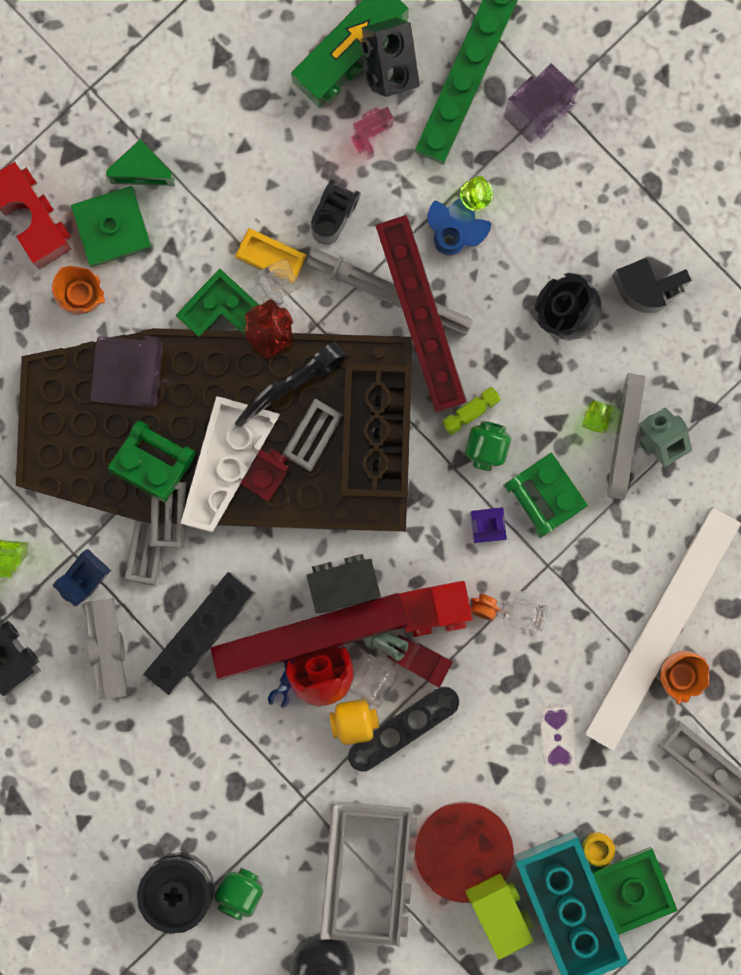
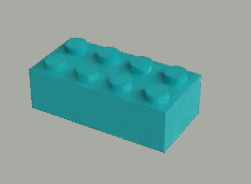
[513,831,629,975]

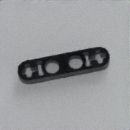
[348,686,459,772]

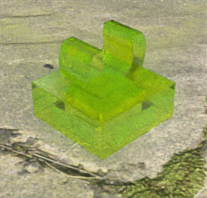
[0,540,28,578]

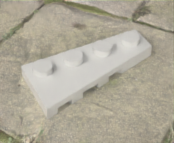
[181,396,280,532]

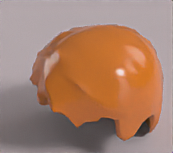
[52,266,105,315]
[660,650,709,705]

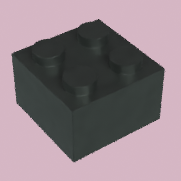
[306,554,381,614]

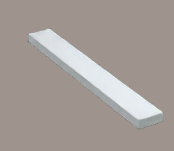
[584,507,741,751]

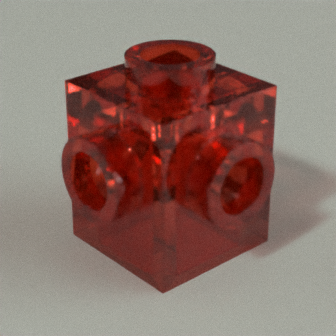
[244,299,293,359]

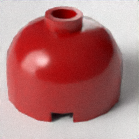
[286,645,354,707]

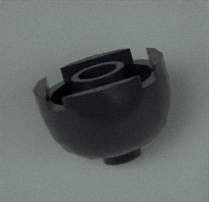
[535,273,602,341]
[289,933,355,975]

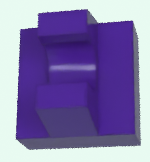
[470,507,507,543]

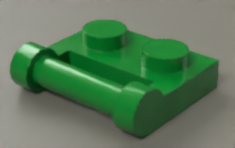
[108,420,196,503]
[503,452,588,538]

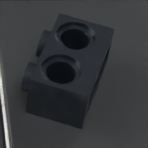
[361,18,420,97]

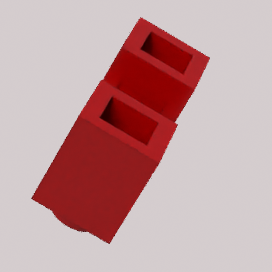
[0,161,72,270]

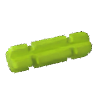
[442,387,501,435]

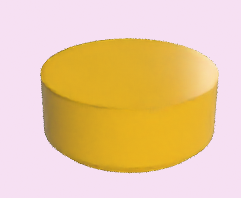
[581,832,615,867]

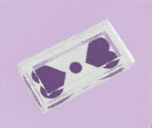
[539,704,578,773]

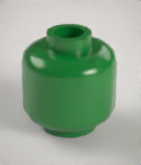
[465,421,511,471]
[214,868,263,921]

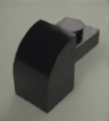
[612,257,692,313]

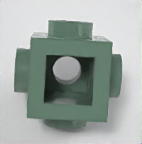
[638,407,692,467]

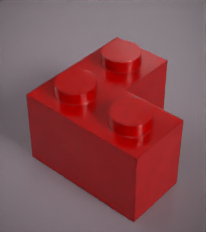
[399,581,473,637]

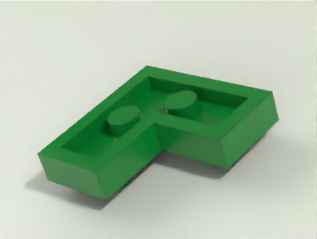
[176,268,268,338]

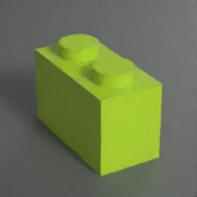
[465,873,534,960]

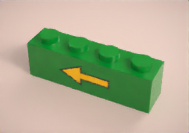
[291,0,409,109]

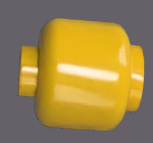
[330,699,379,745]

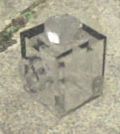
[349,654,399,709]

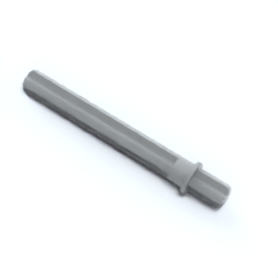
[307,249,473,336]

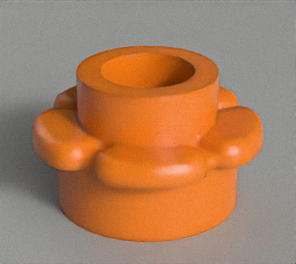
[470,594,501,621]

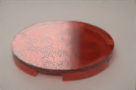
[415,801,514,903]

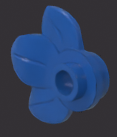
[427,195,491,256]

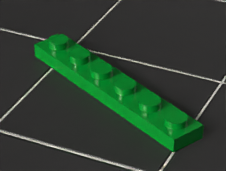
[415,0,518,165]

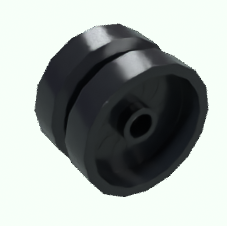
[137,852,215,934]

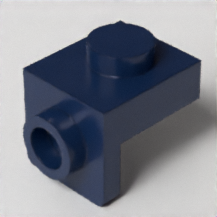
[53,549,112,607]

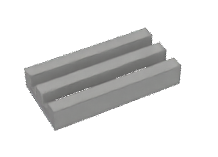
[282,399,344,472]
[150,482,186,548]
[124,520,165,586]

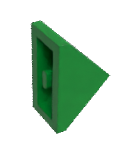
[106,139,175,186]

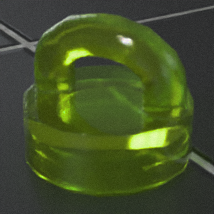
[460,176,493,211]

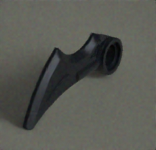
[234,342,347,427]

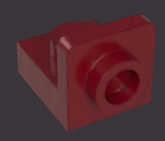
[241,448,290,502]

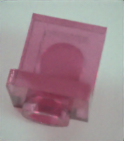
[351,106,394,160]

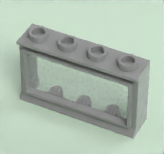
[320,801,417,947]

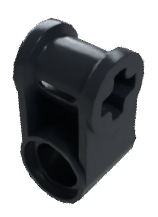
[311,178,361,245]

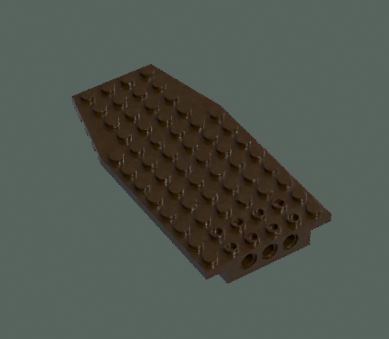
[15,328,412,532]

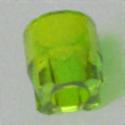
[582,400,613,433]

